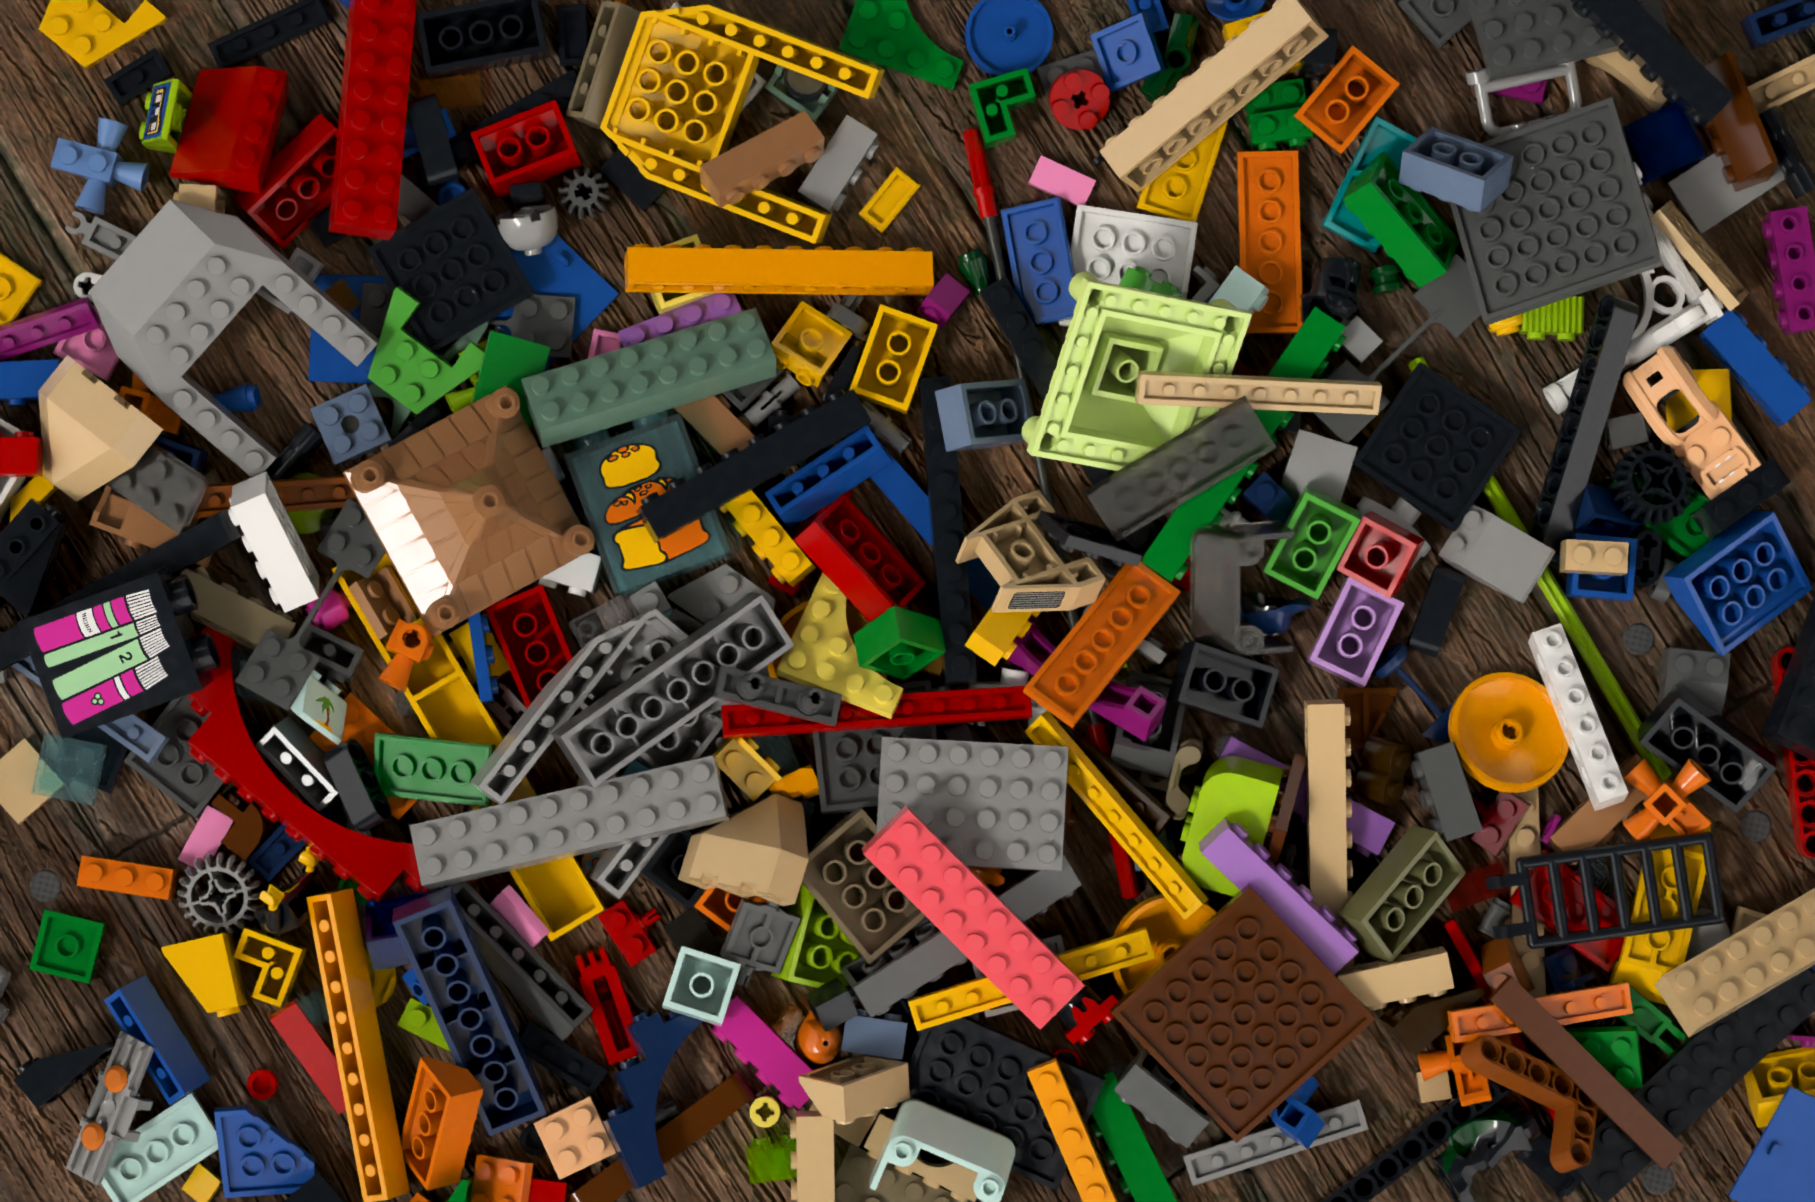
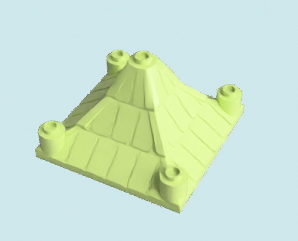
[1021,271,1252,485]

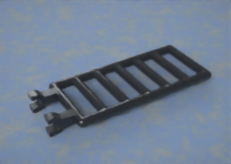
[1485,832,1725,949]

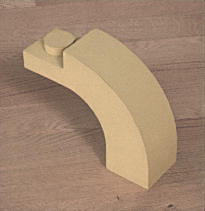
[1583,51,1667,114]

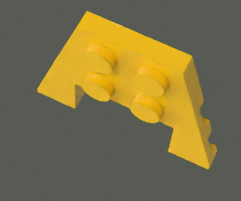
[39,0,168,70]

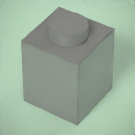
[1340,316,1383,366]

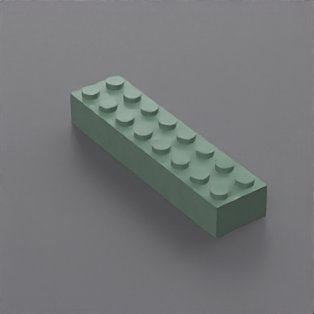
[521,308,776,448]

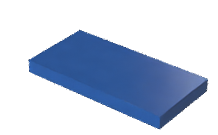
[1000,197,1077,327]

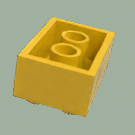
[849,304,938,415]

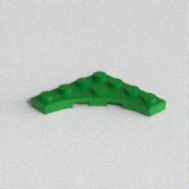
[839,0,964,91]

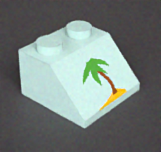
[290,669,347,745]

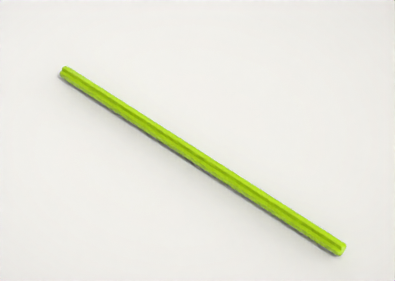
[1408,356,1671,781]

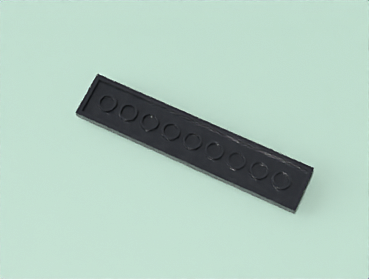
[1575,969,1815,1202]

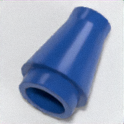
[213,382,261,413]

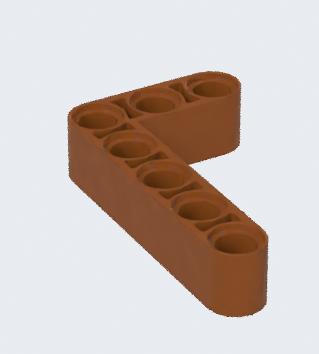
[1460,1035,1598,1173]

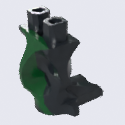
[1433,1101,1541,1202]

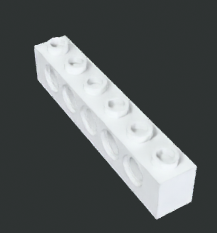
[1528,623,1629,811]

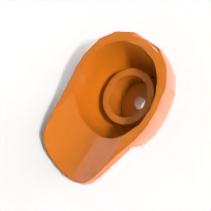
[795,1010,845,1065]

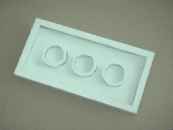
[101,1092,218,1202]

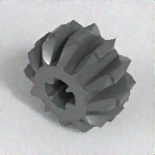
[558,168,611,220]

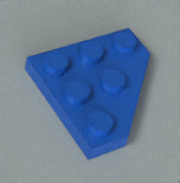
[214,1105,317,1198]

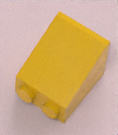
[161,933,248,1017]

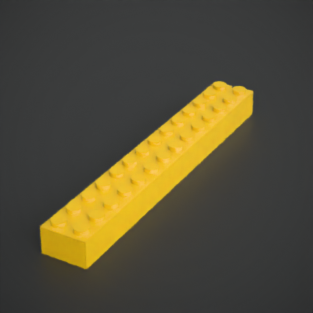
[331,553,606,941]

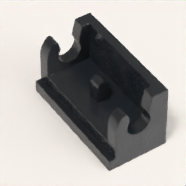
[1515,1132,1583,1198]

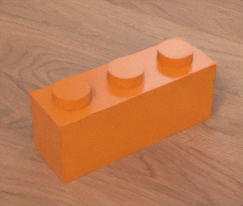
[76,855,179,900]

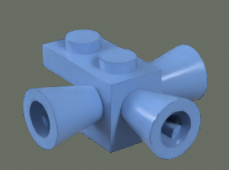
[50,118,150,215]

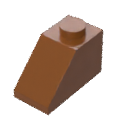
[1481,937,1535,993]

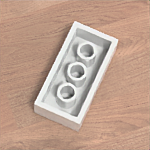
[228,472,319,613]

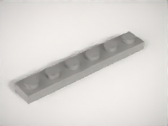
[1182,1099,1369,1186]

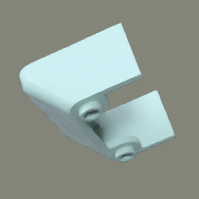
[869,1099,1015,1202]

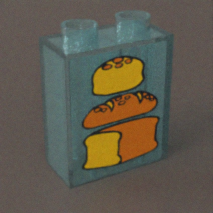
[564,410,733,598]

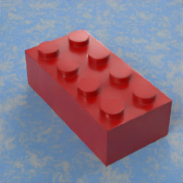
[794,493,926,622]
[485,585,574,709]

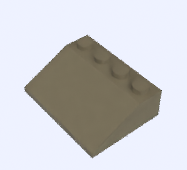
[802,808,926,964]

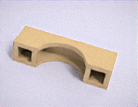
[864,1111,978,1202]

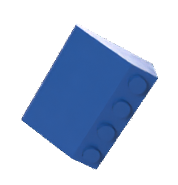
[1663,510,1812,656]

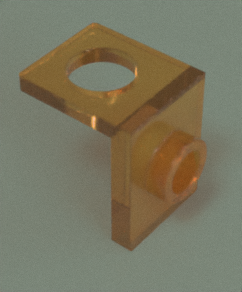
[769,1003,805,1053]

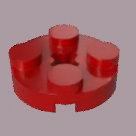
[1048,68,1110,130]

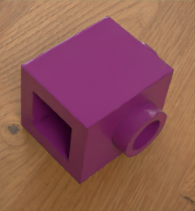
[918,273,970,329]

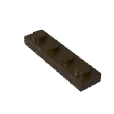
[1075,735,1175,838]

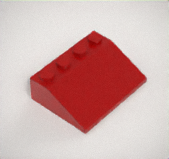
[169,66,289,194]

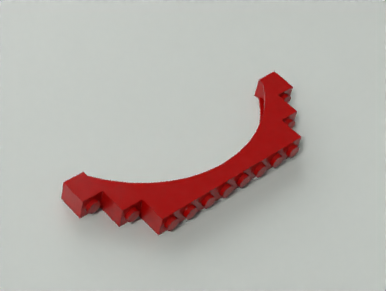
[188,627,480,902]

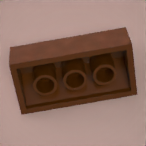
[1704,51,1778,192]

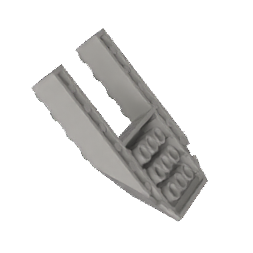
[89,199,379,477]
[470,608,739,899]

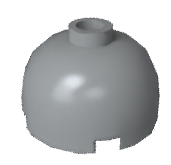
[495,204,558,256]

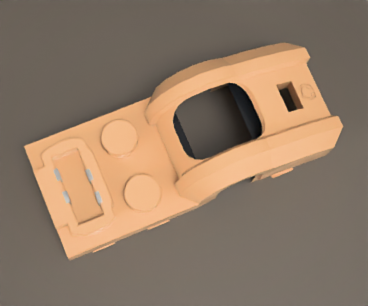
[1623,345,1762,500]

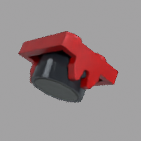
[1057,983,1118,1045]

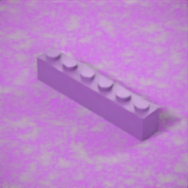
[1217,736,1395,858]
[1199,817,1359,974]

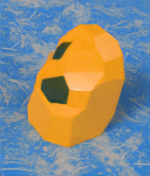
[769,764,819,803]

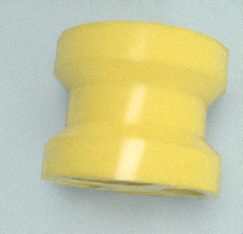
[749,1095,781,1128]

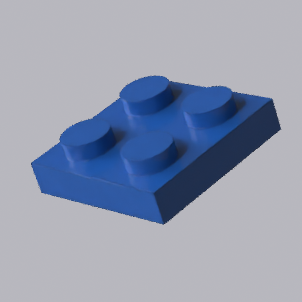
[1090,12,1166,92]

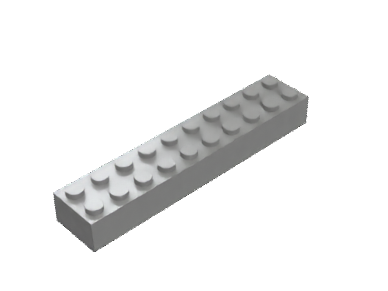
[409,755,730,890]

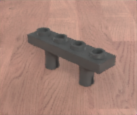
[714,665,842,726]

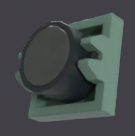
[764,65,839,123]

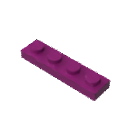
[0,297,101,361]

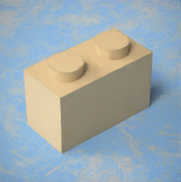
[1559,539,1629,576]

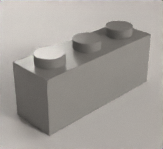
[798,115,880,213]

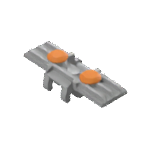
[66,1031,155,1186]

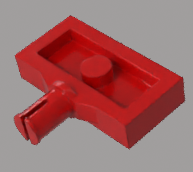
[597,899,662,968]

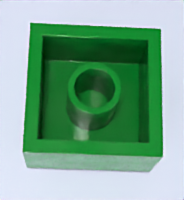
[853,606,946,680]

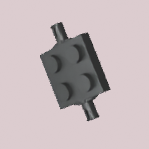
[720,898,801,987]

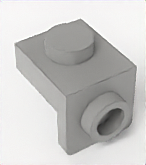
[1191,265,1220,303]

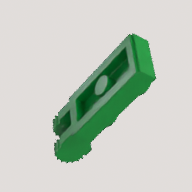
[1618,980,1687,1055]

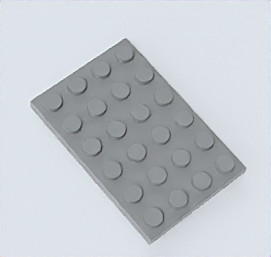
[876,737,1068,872]

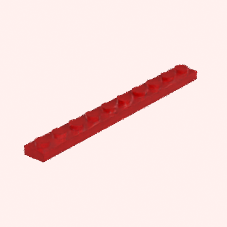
[721,686,1032,739]

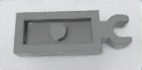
[65,211,137,261]

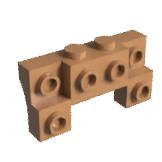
[89,473,212,568]

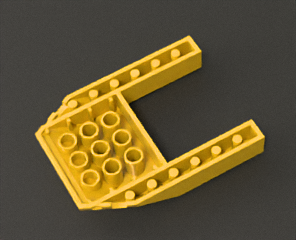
[600,4,885,244]

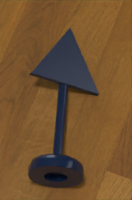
[1372,643,1457,743]

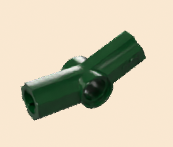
[1139,13,1200,103]

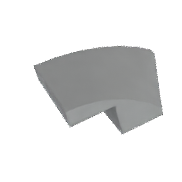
[1279,429,1358,504]

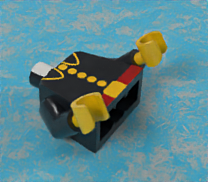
[253,846,325,937]

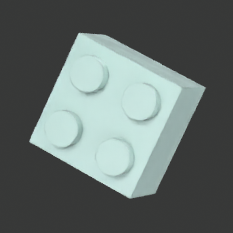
[662,946,741,1027]

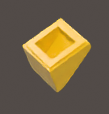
[181,1163,222,1202]

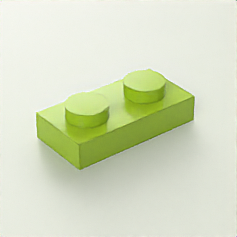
[397,997,451,1052]

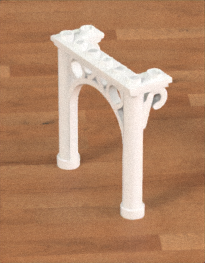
[1463,162,1724,414]

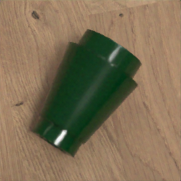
[957,248,991,296]

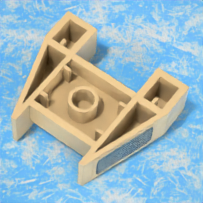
[955,490,1106,613]

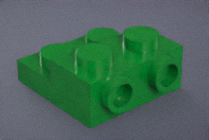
[1244,78,1313,151]

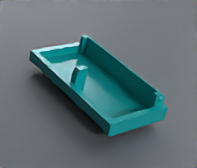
[1321,116,1418,253]

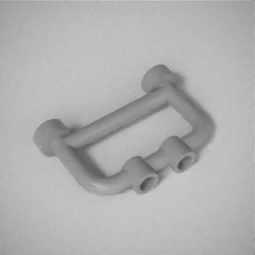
[1465,60,1582,138]

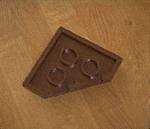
[1263,754,1307,866]

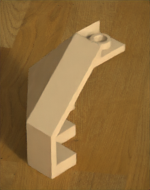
[38,355,163,502]
[678,793,809,906]

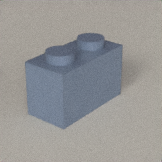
[841,1008,908,1060]

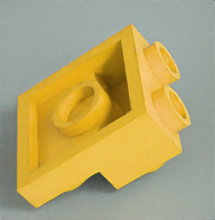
[771,301,853,388]

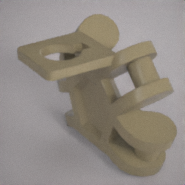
[1139,738,1203,821]

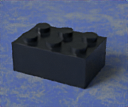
[1167,642,1280,728]

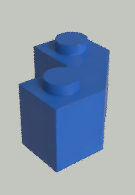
[1271,1076,1325,1149]

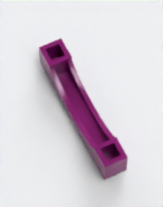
[1008,619,1167,742]

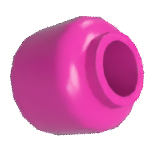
[303,588,351,632]

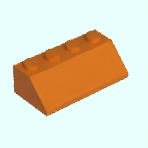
[400,1056,483,1191]

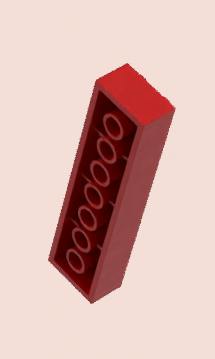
[328,0,417,240]

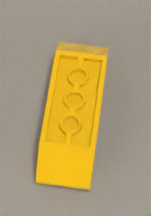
[1609,822,1711,1006]

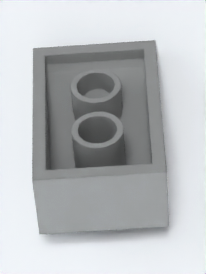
[1438,505,1555,604]

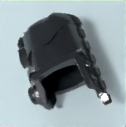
[1300,257,1361,323]

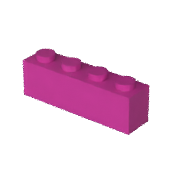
[711,995,814,1109]

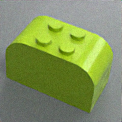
[1180,756,1284,897]

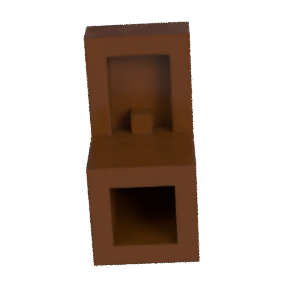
[211,793,267,861]

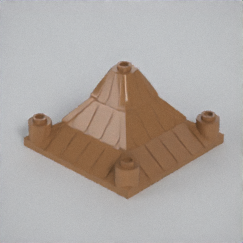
[343,385,595,637]

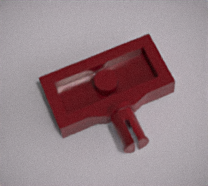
[1471,791,1531,856]

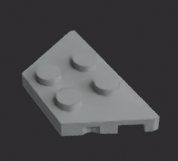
[667,564,776,624]

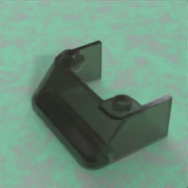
[1190,521,1294,655]

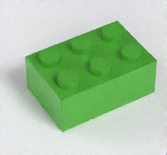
[1263,484,1361,600]

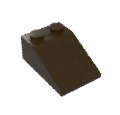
[1379,978,1485,1055]

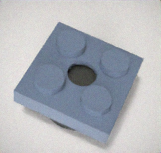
[310,384,392,466]

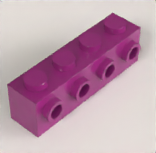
[1761,206,1815,335]

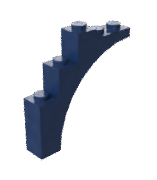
[602,1010,703,1189]

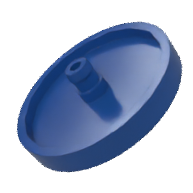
[965,0,1053,77]

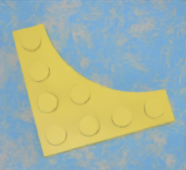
[777,572,903,719]

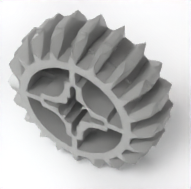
[177,852,261,934]

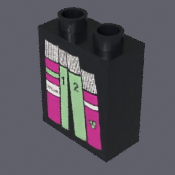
[17,564,221,739]

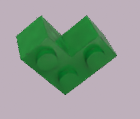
[968,68,1036,149]

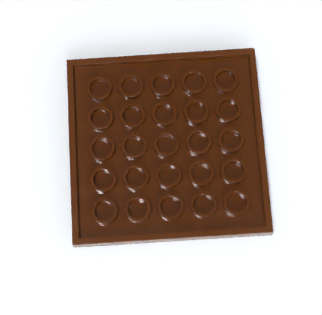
[1110,884,1375,1143]

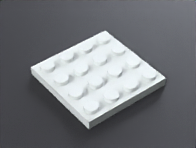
[1059,204,1198,327]

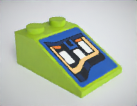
[139,78,192,154]

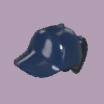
[1228,576,1312,636]

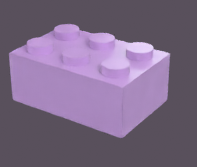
[1306,577,1405,688]

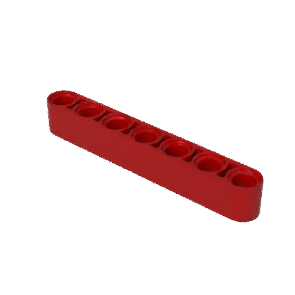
[1770,647,1815,858]

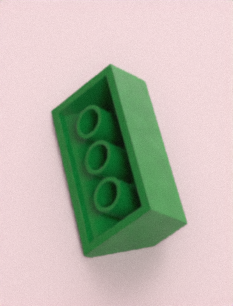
[1342,151,1460,288]

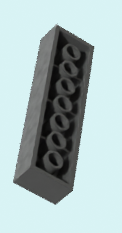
[840,854,1082,1018]

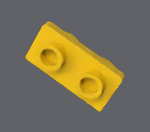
[713,737,783,802]

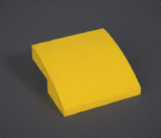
[1666,369,1732,432]

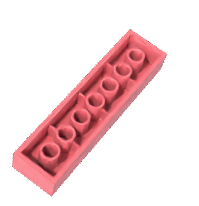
[862,805,1085,1029]

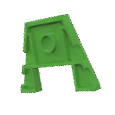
[368,286,485,415]

